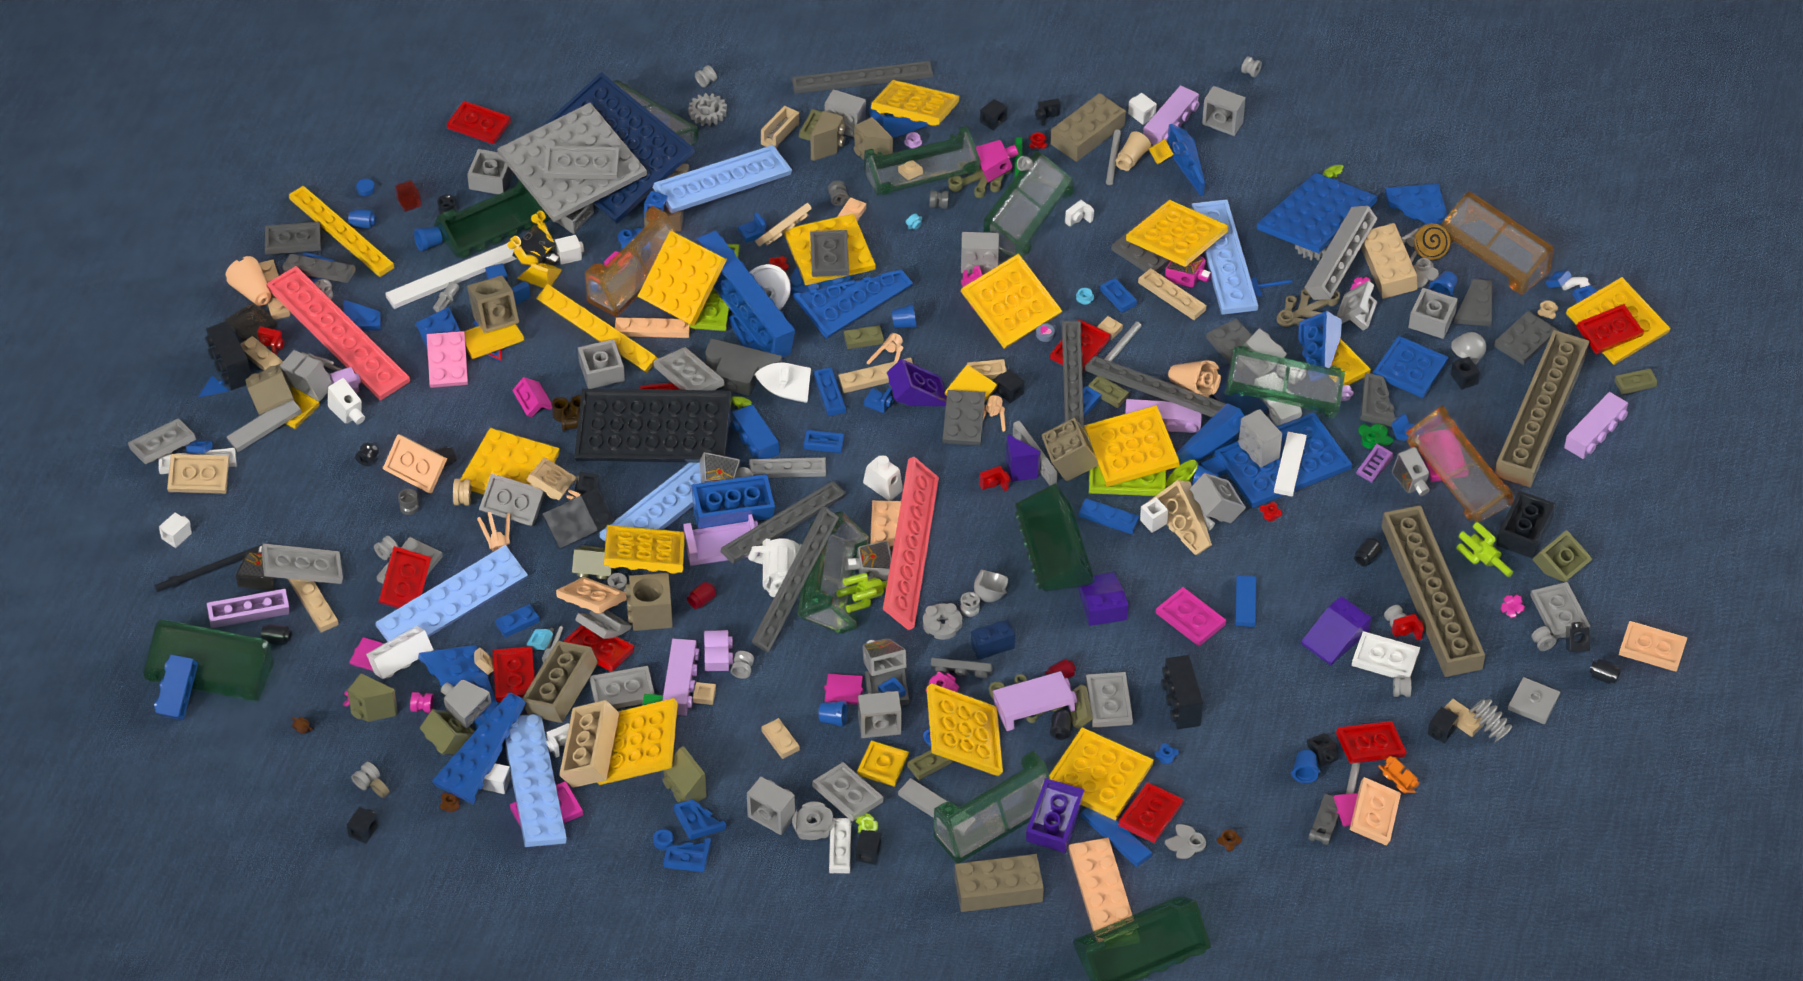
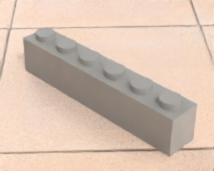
[1305,206,1377,300]

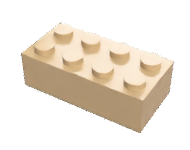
[1361,223,1417,299]
[559,700,619,788]

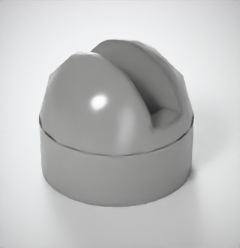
[1017,156,1033,171]

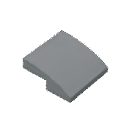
[575,610,632,639]

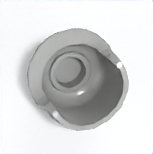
[1451,332,1486,365]
[974,570,1008,602]

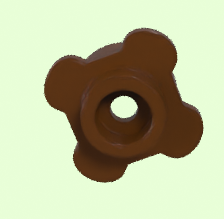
[291,717,312,734]
[440,793,461,812]
[1217,830,1241,851]

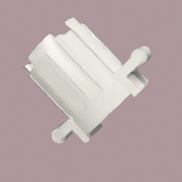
[748,538,802,597]

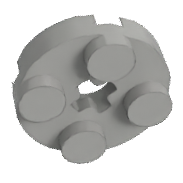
[923,603,962,640]
[792,802,834,840]

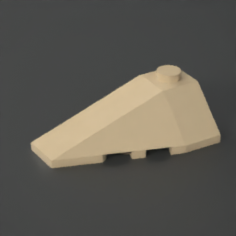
[1149,480,1212,555]

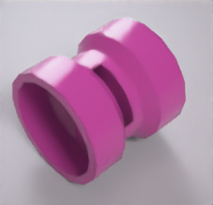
[410,692,434,713]

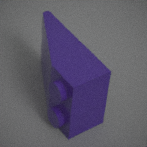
[887,359,947,406]
[1076,572,1128,626]
[1301,596,1371,665]
[1026,778,1084,853]

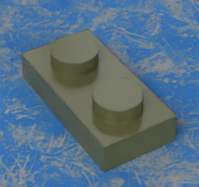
[799,109,822,141]
[844,325,884,349]
[1615,369,1657,394]
[1088,376,1129,408]
[1070,684,1093,729]
[908,750,953,781]

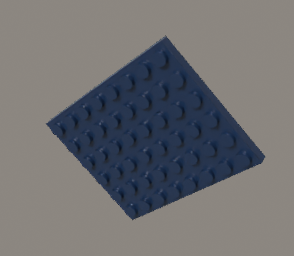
[541,72,695,223]

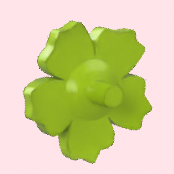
[1323,165,1344,178]
[732,396,752,409]
[856,813,879,833]

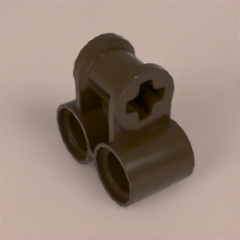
[551,395,581,432]

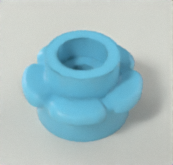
[906,213,922,230]
[1076,288,1094,305]

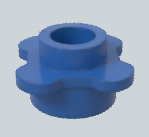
[1155,743,1179,764]

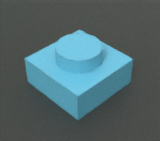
[527,629,553,650]

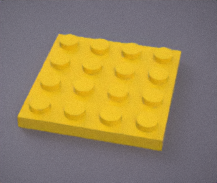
[871,80,960,126]
[1126,200,1228,267]
[784,213,875,286]
[638,231,727,326]
[961,254,1062,349]
[1566,277,1670,365]
[1084,405,1180,487]
[460,428,560,495]
[604,525,684,573]
[927,683,1003,776]
[597,698,678,785]
[1047,727,1154,820]

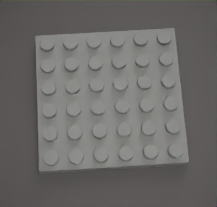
[498,103,647,222]

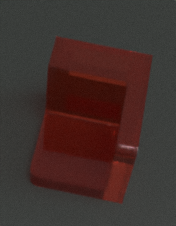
[395,180,421,212]

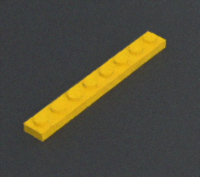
[289,186,394,277]
[536,284,658,373]

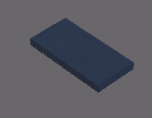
[1210,364,1269,416]

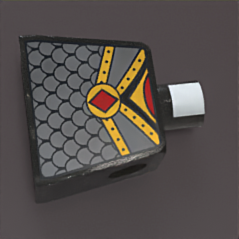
[236,546,276,591]

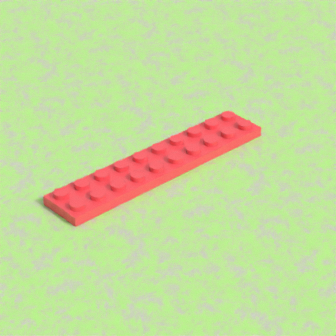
[266,266,410,401]
[883,457,939,630]

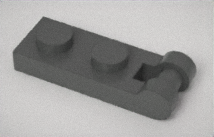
[1308,794,1339,845]

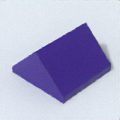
[1006,435,1041,482]

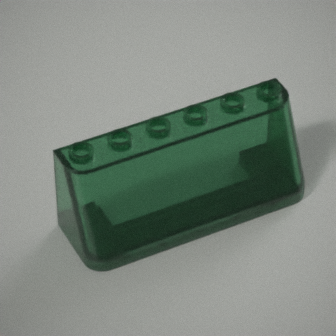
[434,180,551,259]
[1015,483,1095,592]
[143,620,274,701]
[1073,896,1211,981]

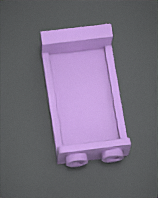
[683,514,759,566]
[993,671,1077,731]

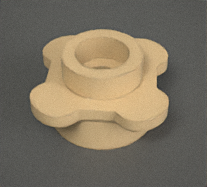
[1538,301,1558,319]

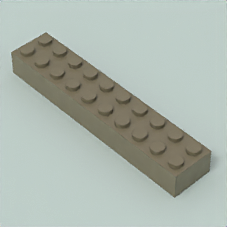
[1494,330,1589,488]
[1382,505,1485,677]

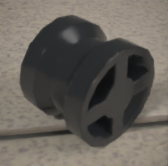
[437,195,457,218]
[355,442,379,467]

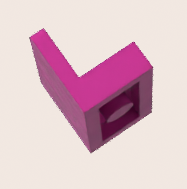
[512,377,552,417]

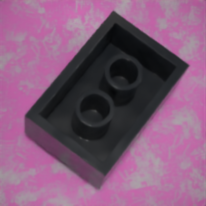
[205,321,251,391]
[1496,491,1555,559]
[1161,655,1203,730]

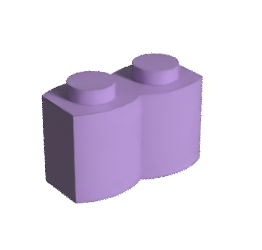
[704,630,733,671]

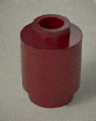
[687,582,716,609]
[1045,658,1076,679]

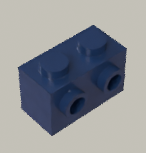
[971,620,1015,660]

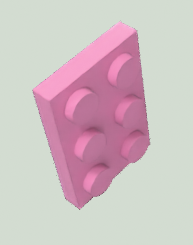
[427,331,468,388]

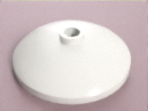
[749,264,790,310]

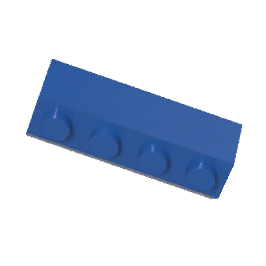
[691,474,775,529]

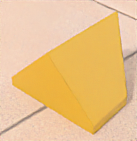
[517,263,562,288]

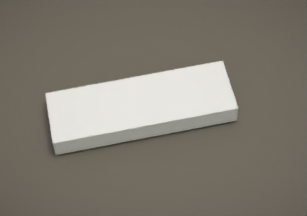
[829,818,851,873]

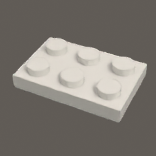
[1352,631,1420,679]

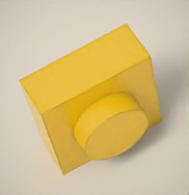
[1148,139,1174,164]

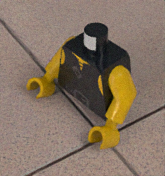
[507,211,559,266]

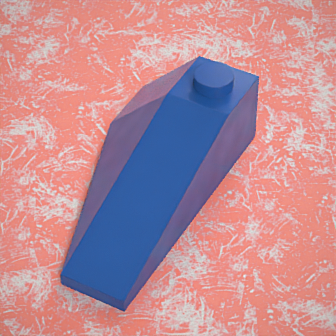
[868,104,947,137]
[1167,124,1205,196]

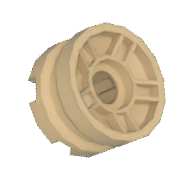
[453,479,471,506]

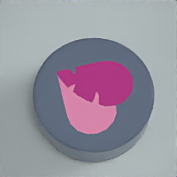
[1036,324,1055,342]

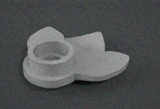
[1413,258,1439,288]
[1165,824,1206,859]

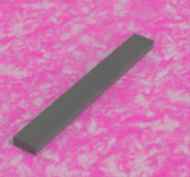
[792,61,933,94]
[1062,321,1084,429]
[1085,356,1226,417]
[720,481,846,564]
[751,507,839,652]

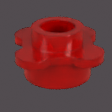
[1029,132,1047,149]
[769,256,789,272]
[1260,502,1282,521]

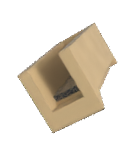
[761,106,799,149]

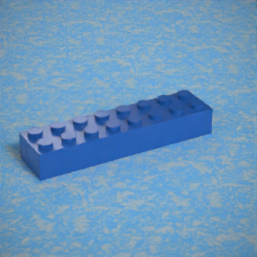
[696,231,795,358]

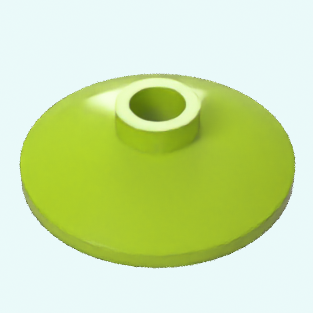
[1166,460,1198,487]

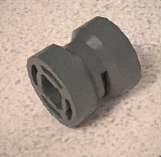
[828,181,849,206]
[929,190,949,209]
[398,489,419,515]

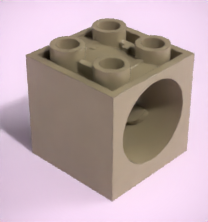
[467,275,519,333]
[1041,418,1098,482]
[626,573,673,631]

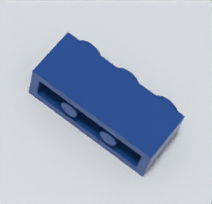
[731,404,779,459]
[154,654,198,721]

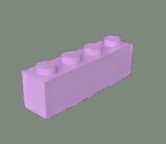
[1143,85,1199,145]
[1564,392,1628,459]
[1125,399,1201,433]
[207,589,289,628]
[663,639,700,716]

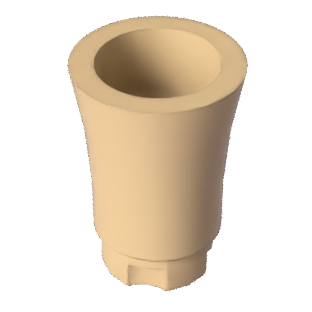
[1115,132,1151,171]

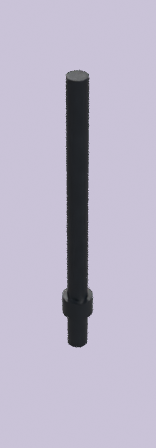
[154,544,263,592]

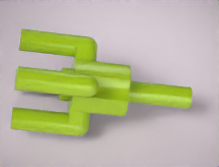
[1456,522,1513,577]
[836,573,888,613]

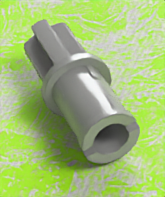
[433,282,459,313]

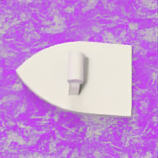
[755,363,811,403]

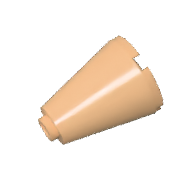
[225,256,271,306]
[1168,360,1221,397]

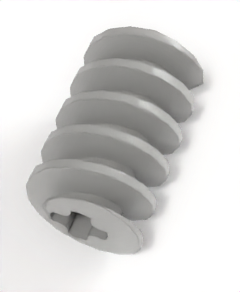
[1468,698,1512,742]

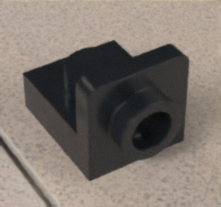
[1035,99,1060,126]
[1307,733,1338,766]

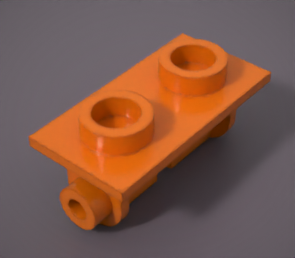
[1378,756,1420,793]

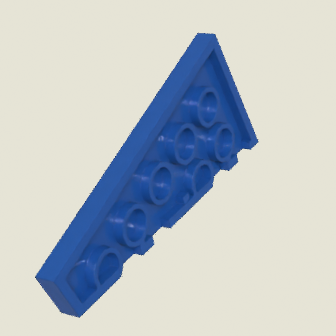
[793,269,913,339]
[418,645,498,729]
[432,692,526,805]

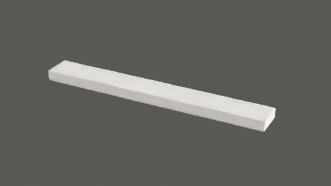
[386,243,517,309]

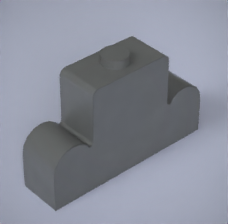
[705,338,782,395]

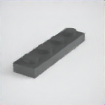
[282,254,356,283]

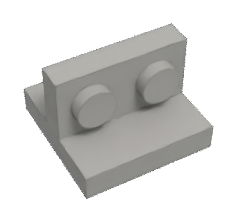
[1337,281,1377,330]

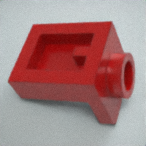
[257,326,284,356]
[979,465,1010,491]
[1392,614,1424,640]

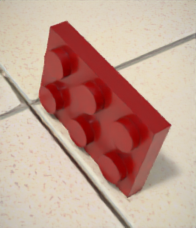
[447,101,511,144]
[1576,304,1644,355]
[1050,319,1111,374]
[378,546,432,609]
[563,625,635,672]
[493,646,535,702]
[1336,721,1407,764]
[1118,782,1184,843]

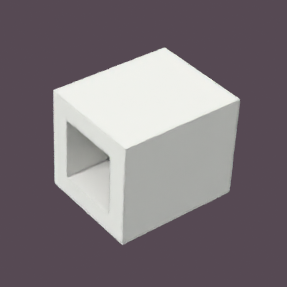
[1128,93,1157,125]
[555,235,584,265]
[1140,498,1168,533]
[159,513,192,548]
[482,763,511,794]

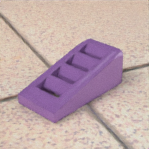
[1356,444,1393,483]

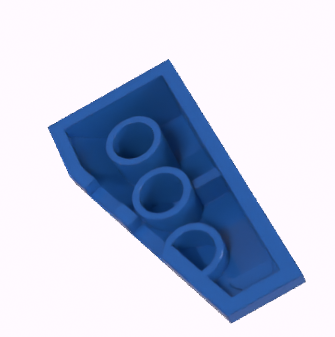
[1298,311,1342,384]
[1176,403,1245,464]

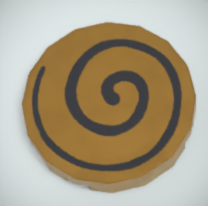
[1414,223,1450,260]

